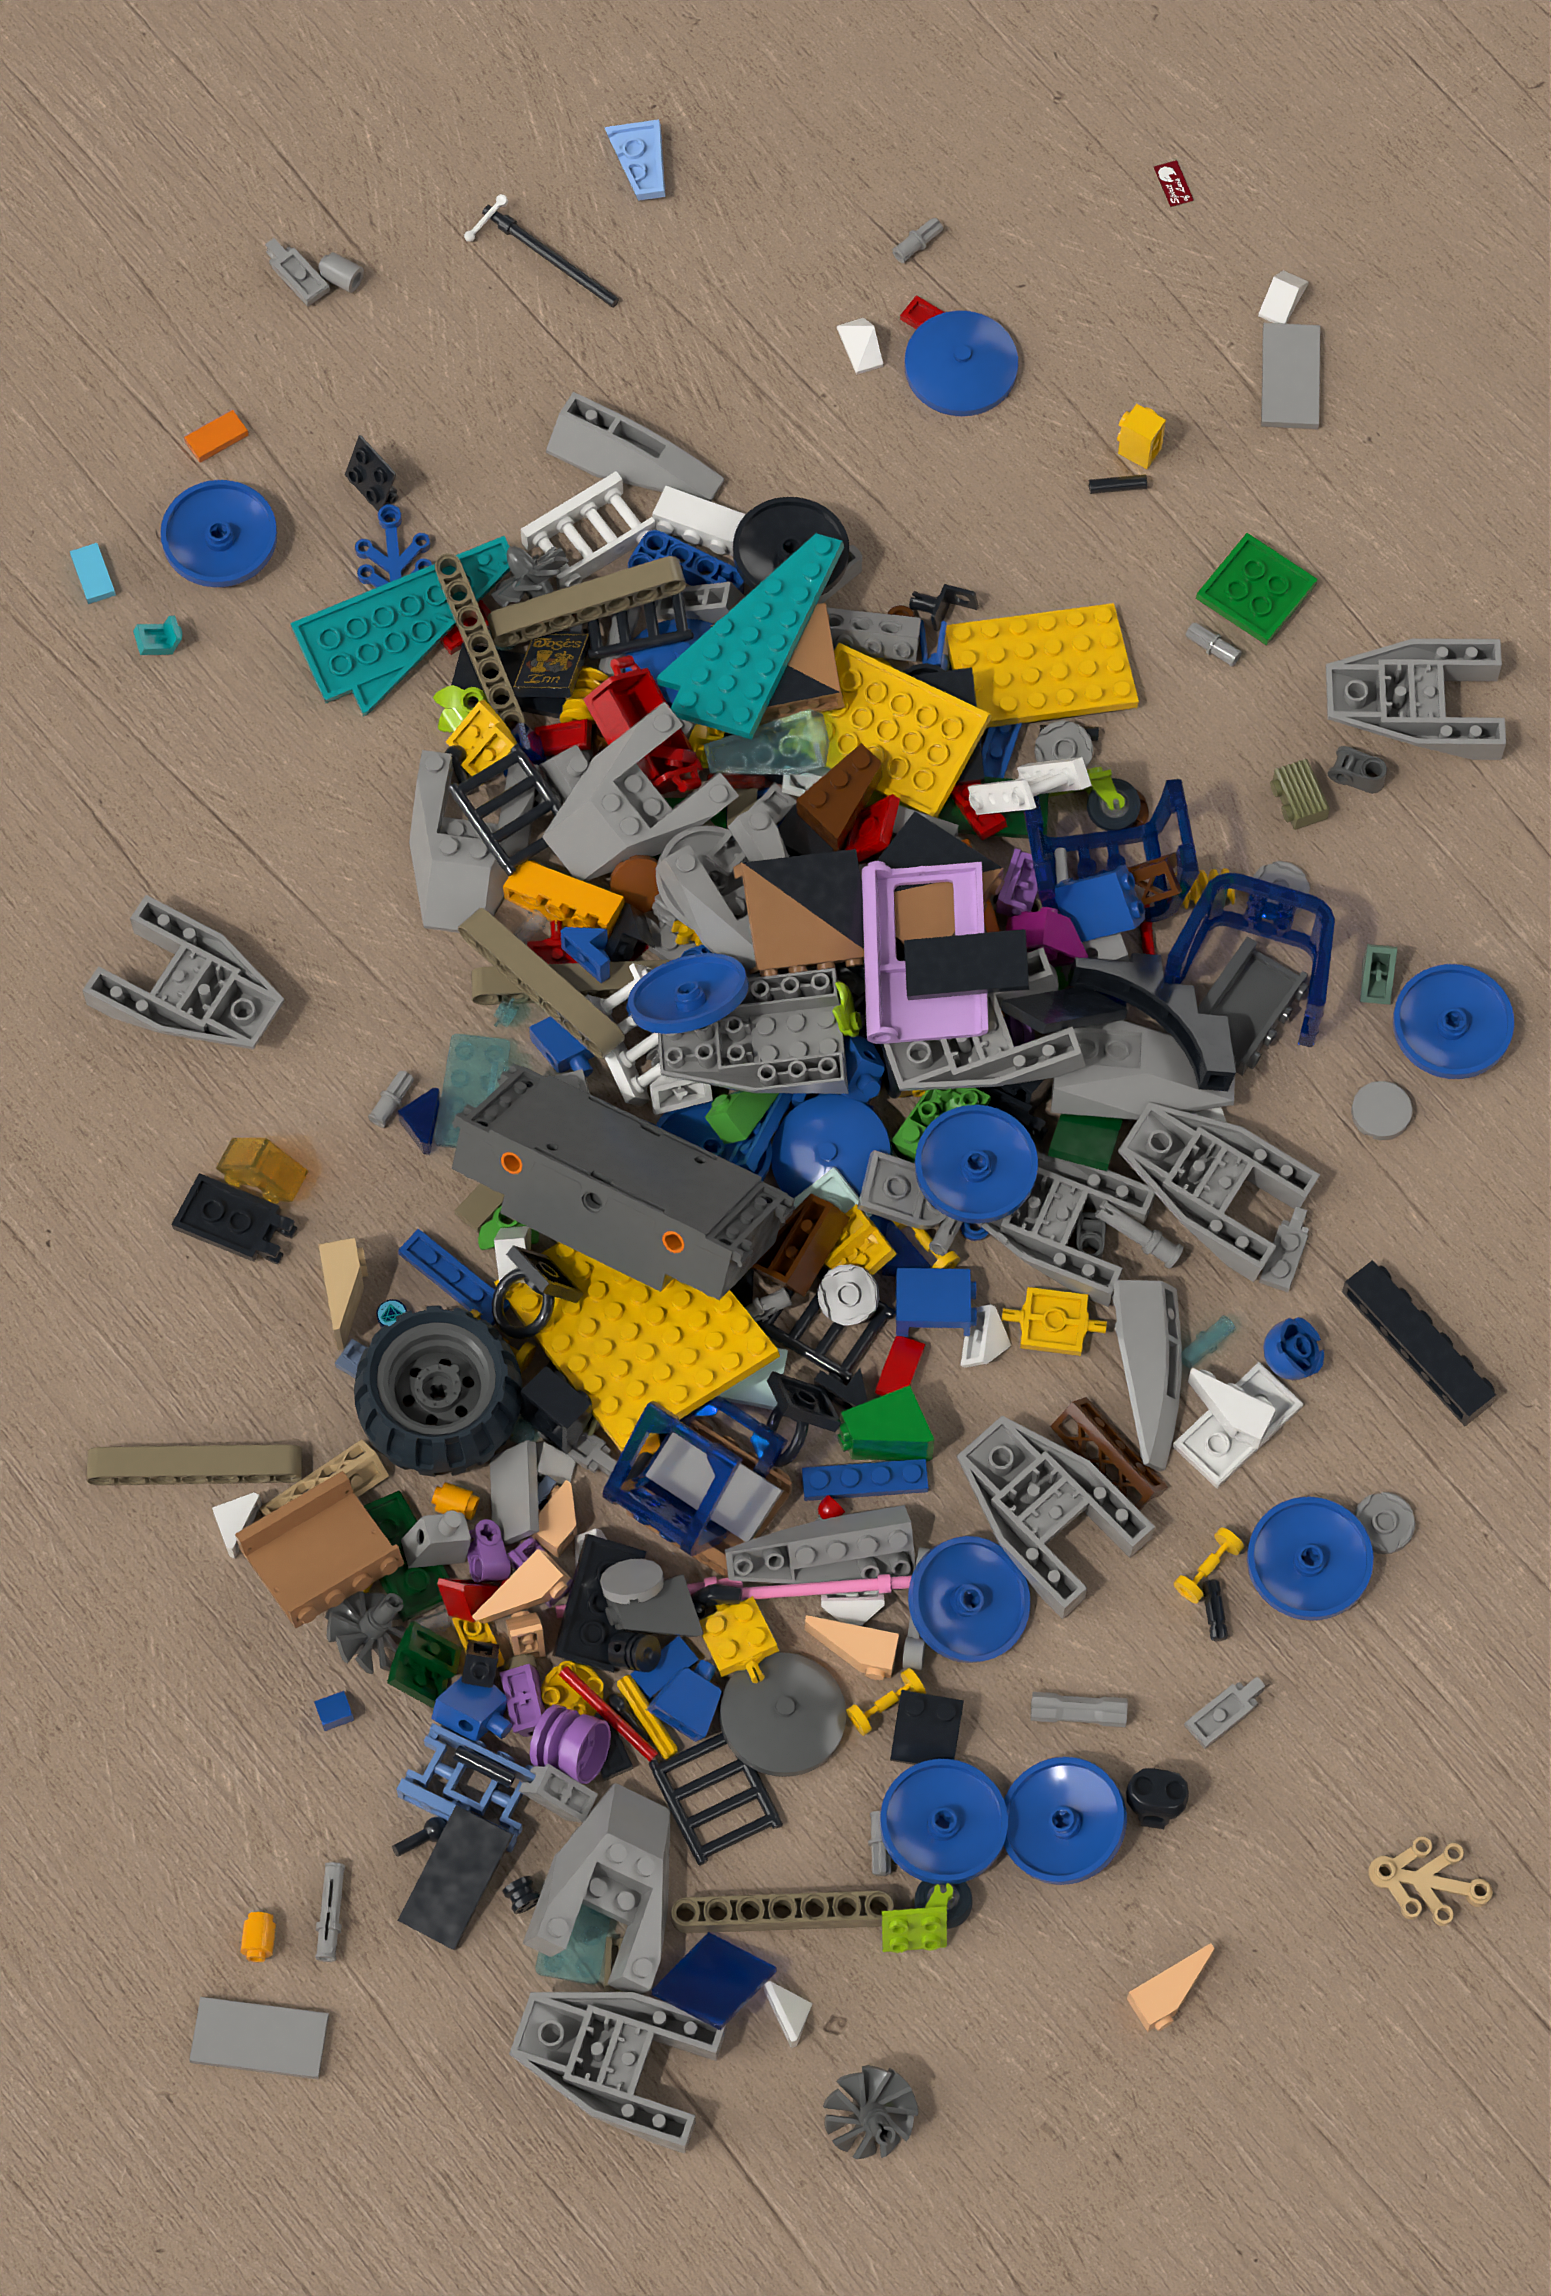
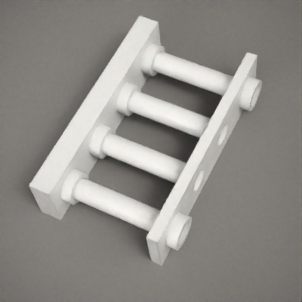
[521,471,656,590]
[968,757,1091,815]
[585,963,661,1106]

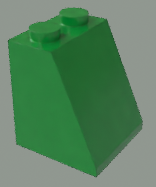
[837,1385,935,1462]

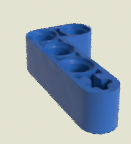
[628,530,744,595]

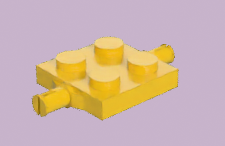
[1002,1287,1107,1356]
[699,1596,779,1683]

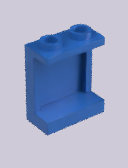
[1052,864,1145,942]
[896,1268,977,1337]

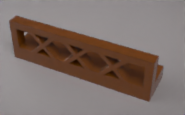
[1127,852,1182,905]
[1050,1397,1168,1511]

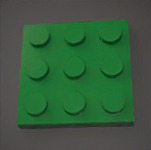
[1196,533,1318,646]

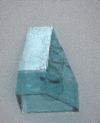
[704,709,830,775]

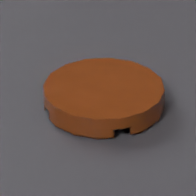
[610,855,659,913]

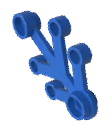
[355,504,432,588]

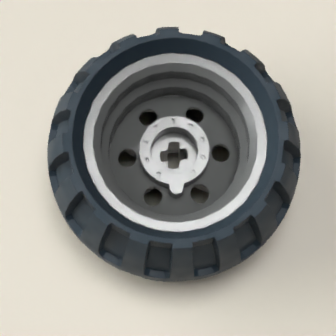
[354,1305,523,1477]

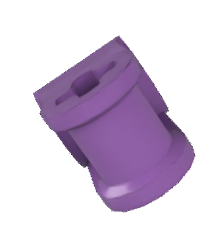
[467,1519,511,1583]

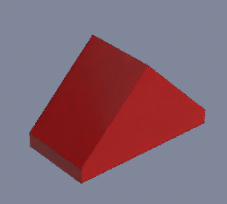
[437,1578,499,1623]

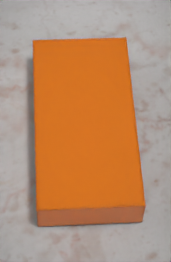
[184,410,249,463]

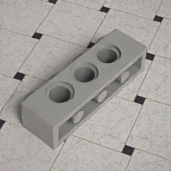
[827,608,921,662]

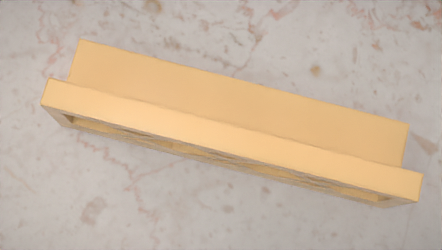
[259,1439,389,1517]

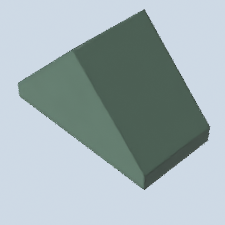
[1360,944,1397,1005]

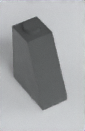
[606,1574,703,1637]

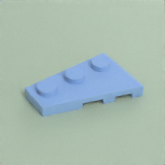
[604,119,666,201]

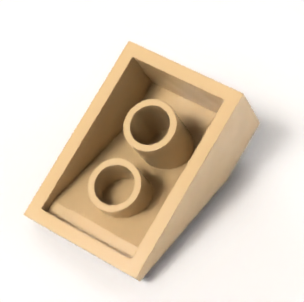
[318,1238,368,1351]

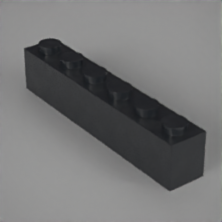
[1342,1260,1496,1427]

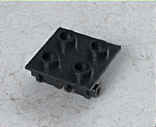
[345,435,399,512]

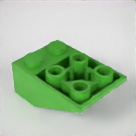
[891,1088,991,1163]

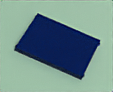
[652,1932,777,2031]

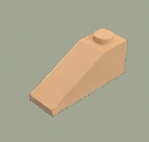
[472,1549,571,1624]
[505,1611,546,1659]
[805,1615,899,1680]
[1127,1943,1215,2032]

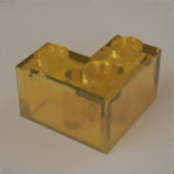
[216,1138,309,1204]

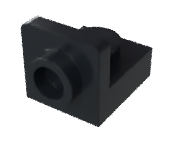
[462,1639,499,1688]

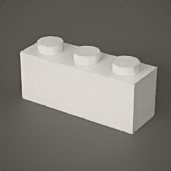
[652,486,746,557]

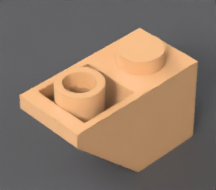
[529,1480,577,1558]

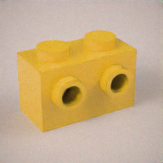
[1117,403,1166,469]

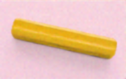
[617,1675,678,1759]

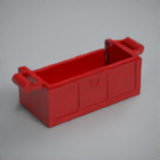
[583,655,703,794]

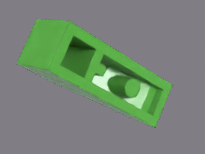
[705,1090,779,1144]

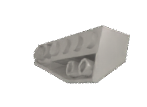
[546,392,724,502]
[1113,1280,1182,1472]
[725,1505,916,1584]

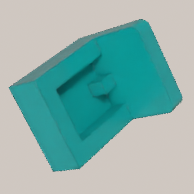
[133,615,182,655]

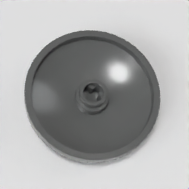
[719,1652,847,1777]

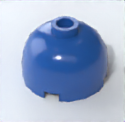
[1263,1317,1324,1380]

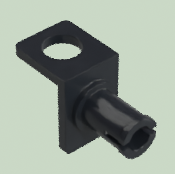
[909,584,979,631]

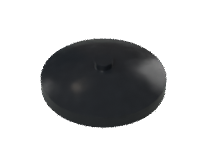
[733,497,849,596]

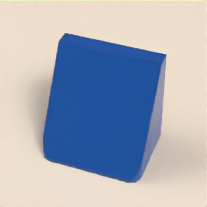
[314,1691,354,1731]

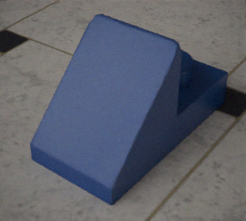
[560,927,610,984]

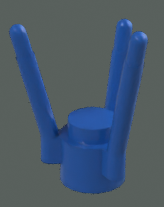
[919,620,952,671]

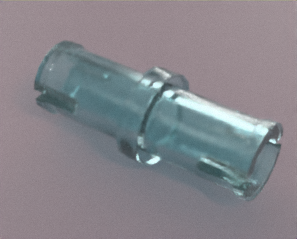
[1182,1315,1236,1369]

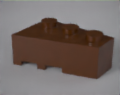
[796,743,882,851]
[751,1194,850,1297]

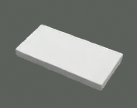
[1173,1362,1304,1489]

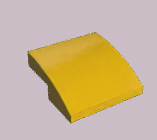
[446,699,517,785]
[824,1204,897,1275]

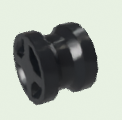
[502,1876,540,1914]

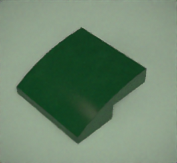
[387,1621,462,1709]

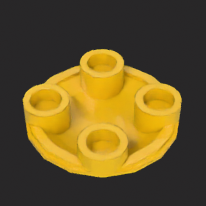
[541,1661,604,1716]

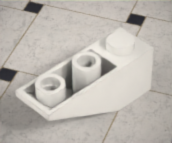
[1188,1368,1277,1450]

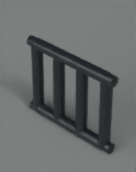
[588,565,694,660]
[448,744,562,876]
[756,1266,896,1383]
[648,1733,783,1866]

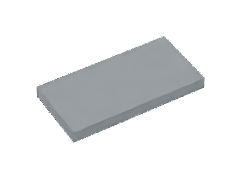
[1261,323,1320,429]
[645,1423,783,1542]
[189,1997,329,2080]

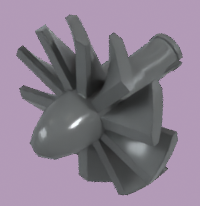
[491,546,569,608]
[325,1591,406,1674]
[823,2065,918,2159]

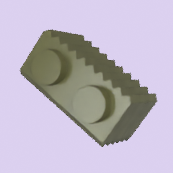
[1270,759,1330,830]

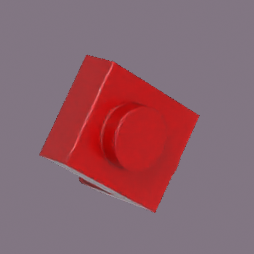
[650,735,696,768]

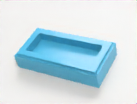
[70,543,116,604]

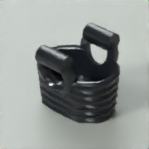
[1126,1768,1189,1830]

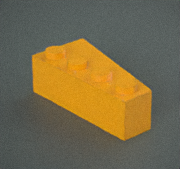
[503,860,624,940]

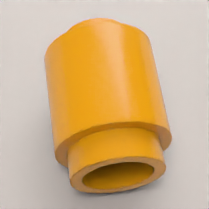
[431,1482,480,1521]
[240,1912,276,1962]

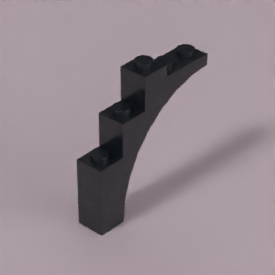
[1068,953,1236,1092]

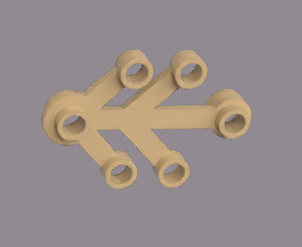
[1368,1837,1493,1926]

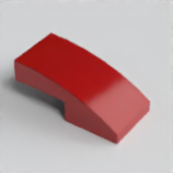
[950,783,1007,841]
[875,1336,925,1396]

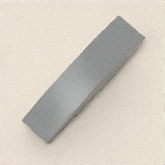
[705,783,796,876]

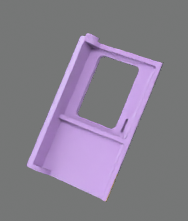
[862,861,988,1044]

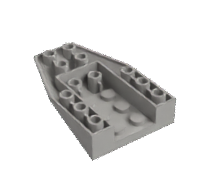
[658,968,849,1094]
[1051,1020,1235,1120]

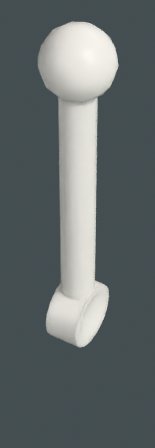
[464,194,508,242]

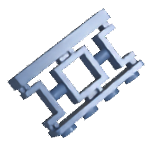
[396,1723,536,1853]

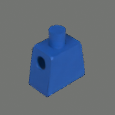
[529,1016,595,1077]
[841,1035,885,1103]
[646,1660,721,1742]
[431,1676,513,1741]

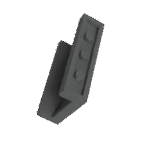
[1197,936,1309,1076]

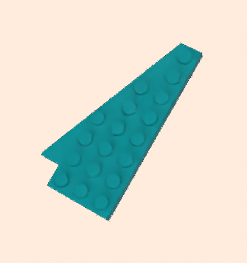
[657,534,844,740]
[290,536,510,717]

